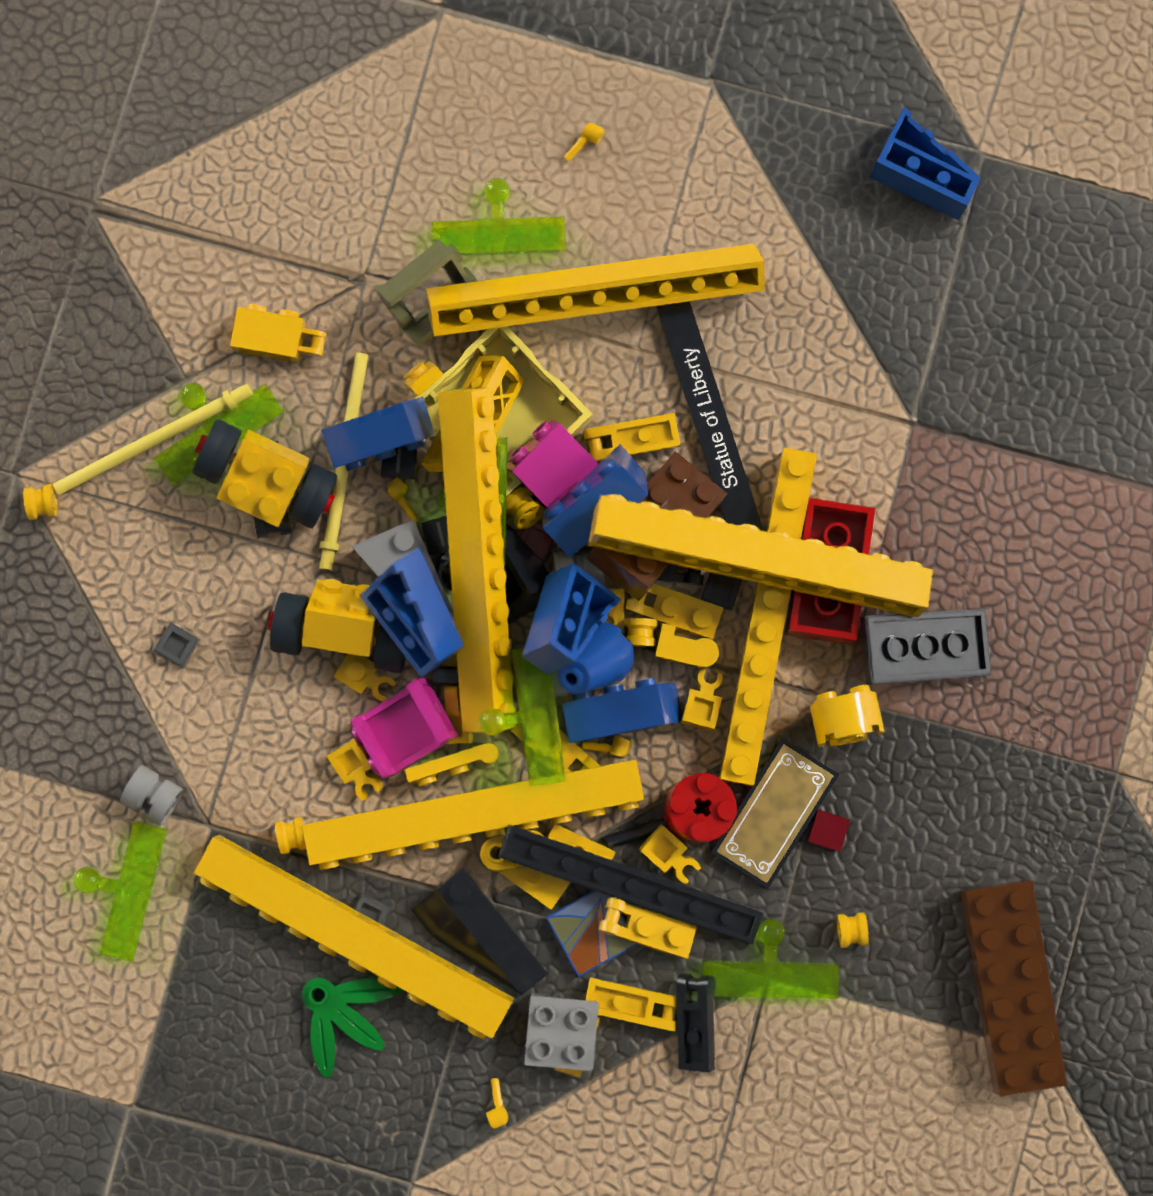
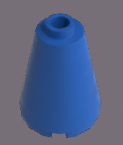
[558,621,634,694]

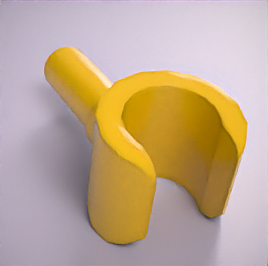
[563,123,604,162]
[387,478,419,522]
[582,735,632,757]
[486,1078,508,1129]

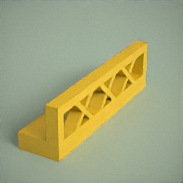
[421,356,525,472]

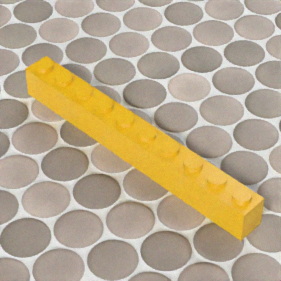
[426,244,765,336]
[438,388,516,733]
[719,447,817,786]
[588,494,933,618]
[302,759,644,870]
[194,834,514,1039]

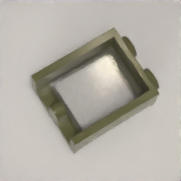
[372,238,477,347]

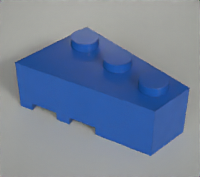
[870,107,981,221]
[321,397,436,471]
[543,444,648,557]
[360,548,464,678]
[522,562,622,674]
[562,678,682,743]

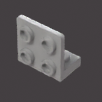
[524,993,599,1071]

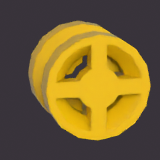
[23,484,58,520]
[502,487,545,530]
[624,618,657,648]
[275,817,307,855]
[837,912,869,948]

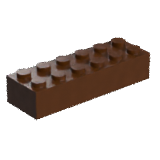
[960,880,1068,1096]

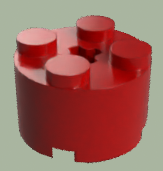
[663,773,737,844]

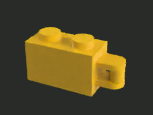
[230,304,327,363]

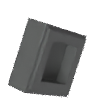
[153,622,200,669]

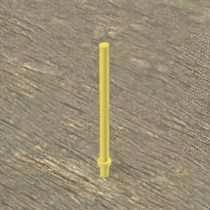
[319,352,369,571]
[53,383,254,495]

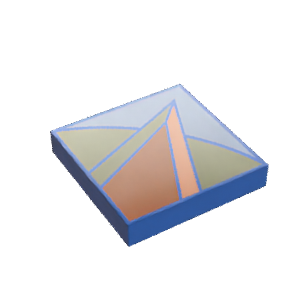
[546,890,638,977]

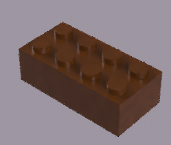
[587,451,728,601]

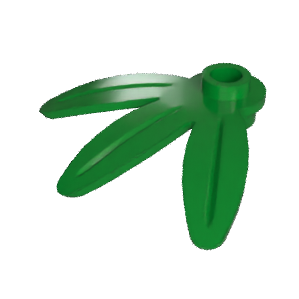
[302,978,402,1077]

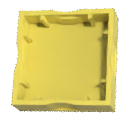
[414,326,593,507]

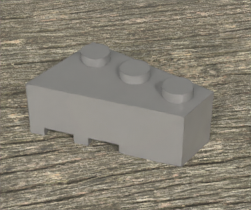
[351,520,454,617]

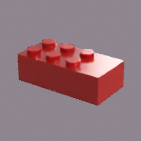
[786,498,876,645]

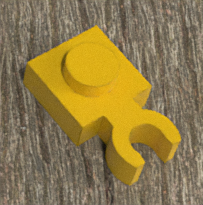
[403,361,444,397]
[333,654,397,702]
[681,668,723,732]
[326,738,383,801]
[639,824,701,884]

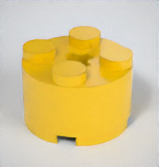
[810,685,885,747]

